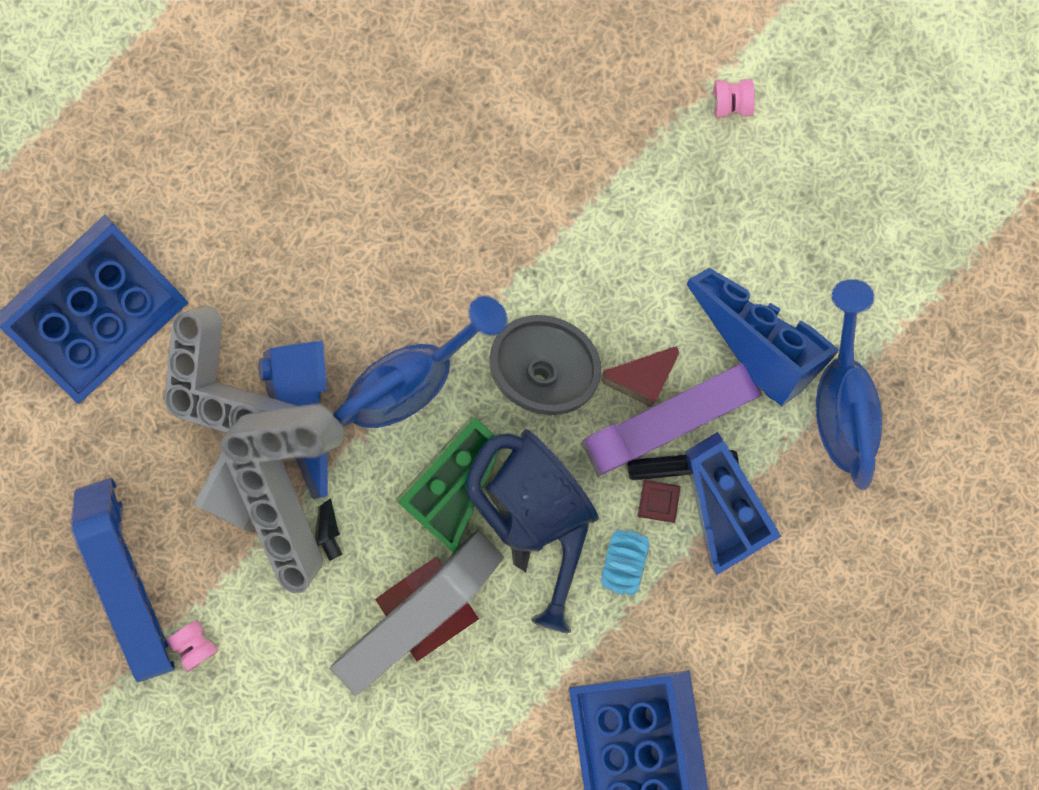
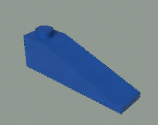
[686,268,839,406]
[258,341,328,499]

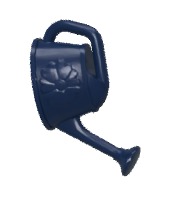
[465,429,599,633]

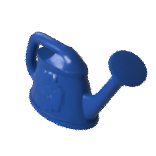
[816,279,882,490]
[333,296,507,428]

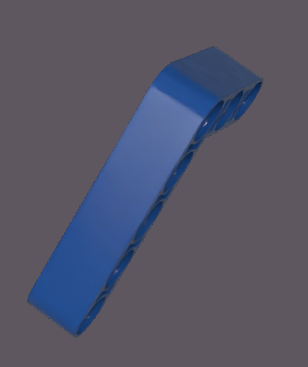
[71,478,175,683]

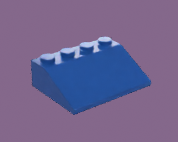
[0,214,189,405]
[569,670,708,790]

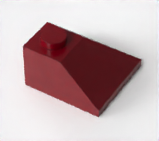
[375,557,479,662]

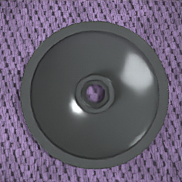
[489,315,601,415]

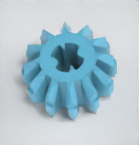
[601,530,650,595]

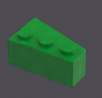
[395,416,500,554]

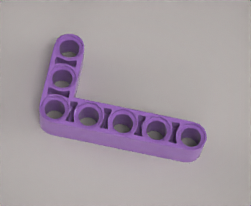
[581,363,762,477]

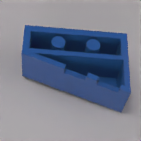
[685,432,781,575]

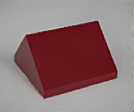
[601,346,679,407]

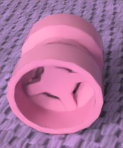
[713,79,755,118]
[166,619,219,672]

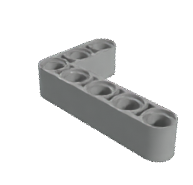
[165,305,344,458]
[220,405,336,593]
[329,529,504,696]

